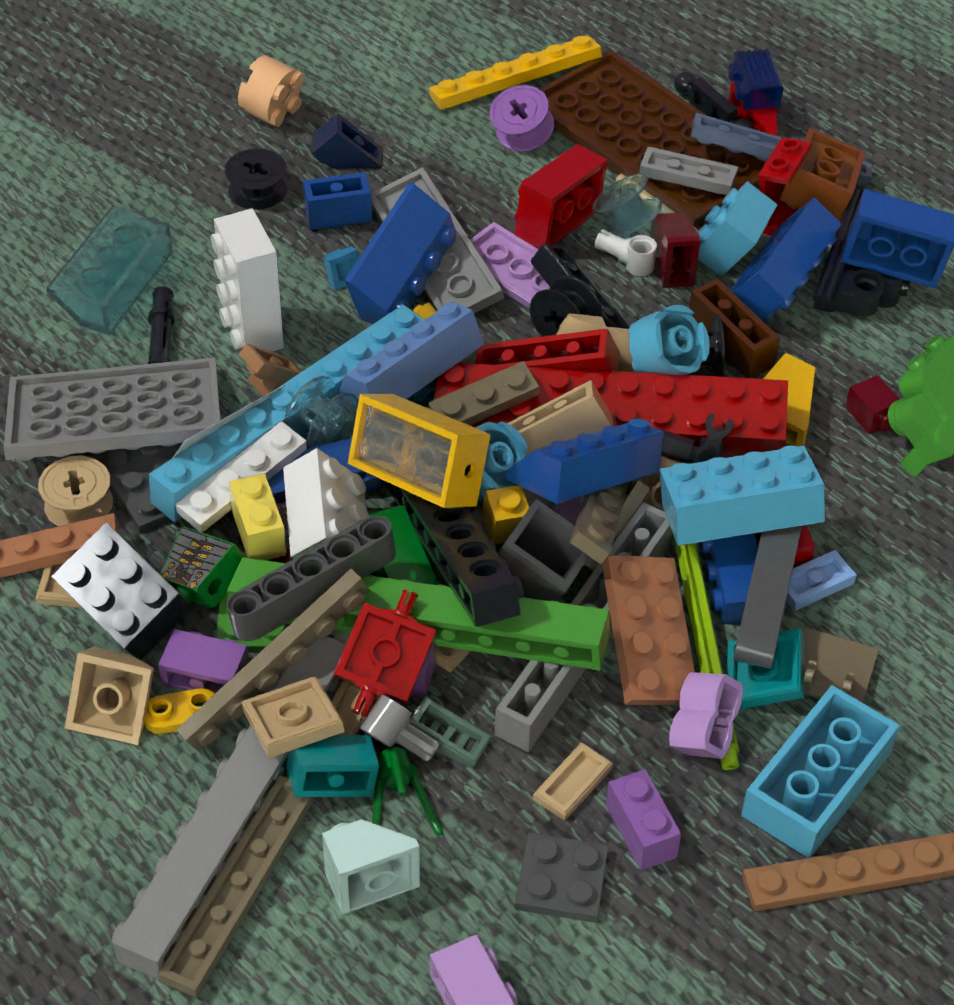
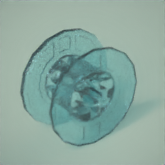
[592,174,662,237]
[284,376,359,448]

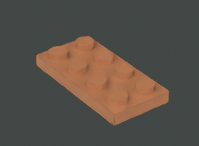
[602,555,695,705]

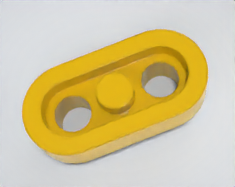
[144,688,215,734]

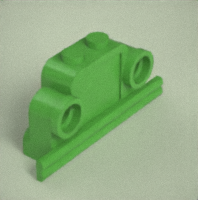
[888,334,954,477]

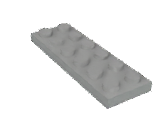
[371,167,505,313]

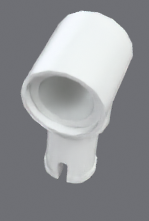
[594,229,657,276]

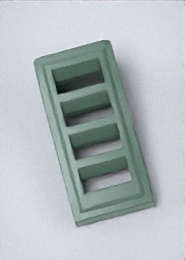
[409,696,492,768]

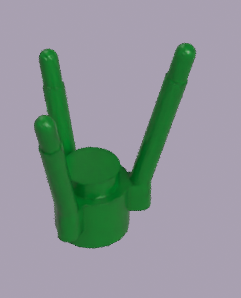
[372,747,443,836]

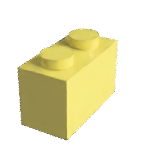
[229,473,286,560]

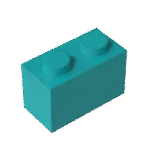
[286,735,379,797]

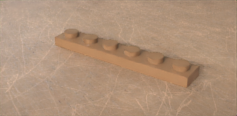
[742,833,954,912]

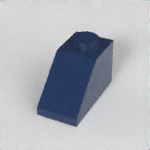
[312,114,382,168]

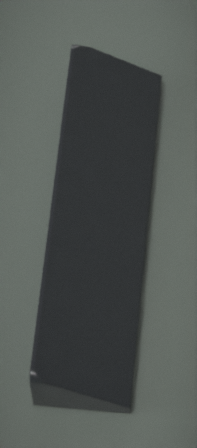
[531,244,629,329]

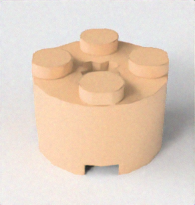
[238,55,305,128]

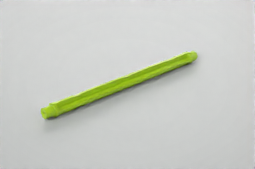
[673,535,739,770]

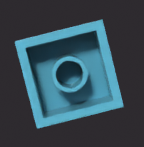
[698,181,777,276]

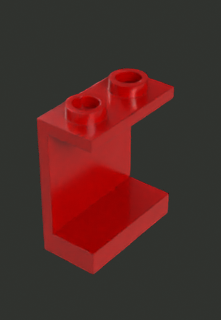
[758,138,812,236]

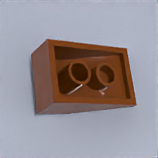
[779,127,866,221]

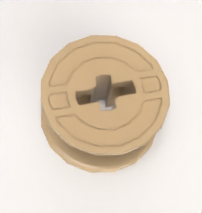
[38,456,113,526]

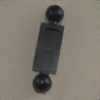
[674,71,754,129]

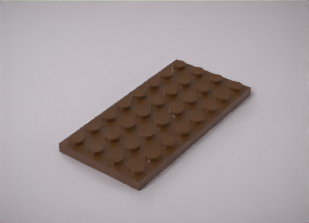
[539,50,766,227]

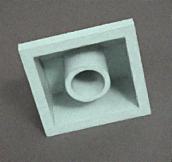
[322,819,420,915]

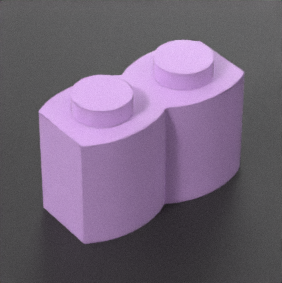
[669,672,743,759]

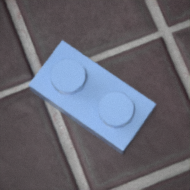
[786,550,857,611]

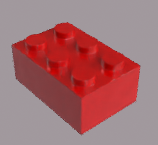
[514,144,608,248]

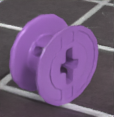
[490,85,554,152]

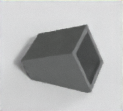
[497,499,589,601]

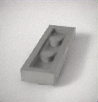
[639,147,738,195]

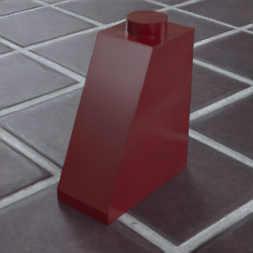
[650,212,700,288]

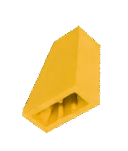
[763,353,815,447]

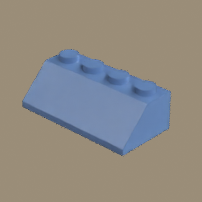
[338,302,484,408]

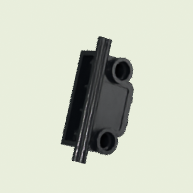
[813,188,910,317]

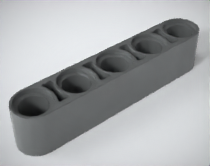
[226,516,396,641]
[733,526,802,669]

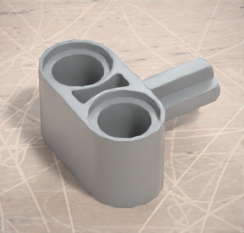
[359,695,439,761]

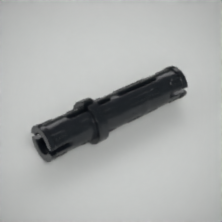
[148,286,175,364]

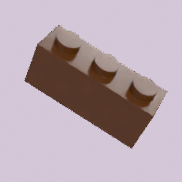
[689,278,780,378]

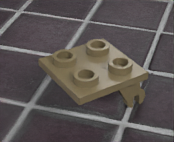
[803,627,879,703]

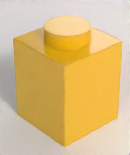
[481,485,529,545]

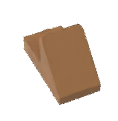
[239,343,302,396]

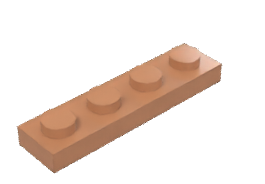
[0,513,119,578]

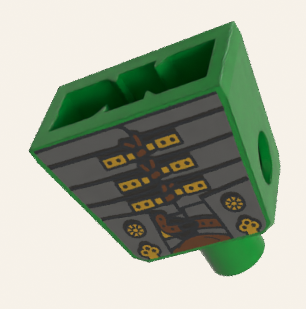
[160,526,246,609]

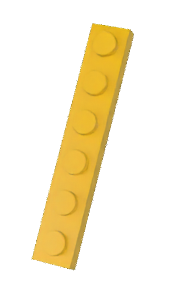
[429,35,602,110]

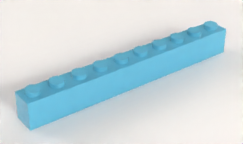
[149,305,424,523]

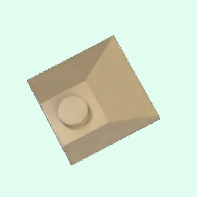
[64,647,154,745]

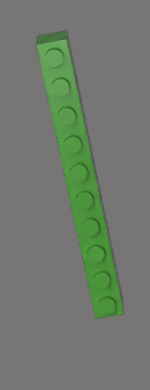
[227,557,611,671]

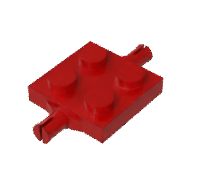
[334,589,437,717]

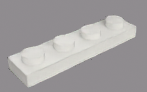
[175,421,307,533]

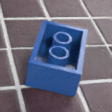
[841,189,954,289]

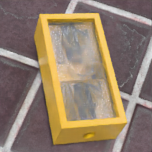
[347,394,491,508]

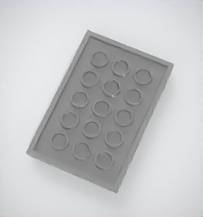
[4,358,221,461]

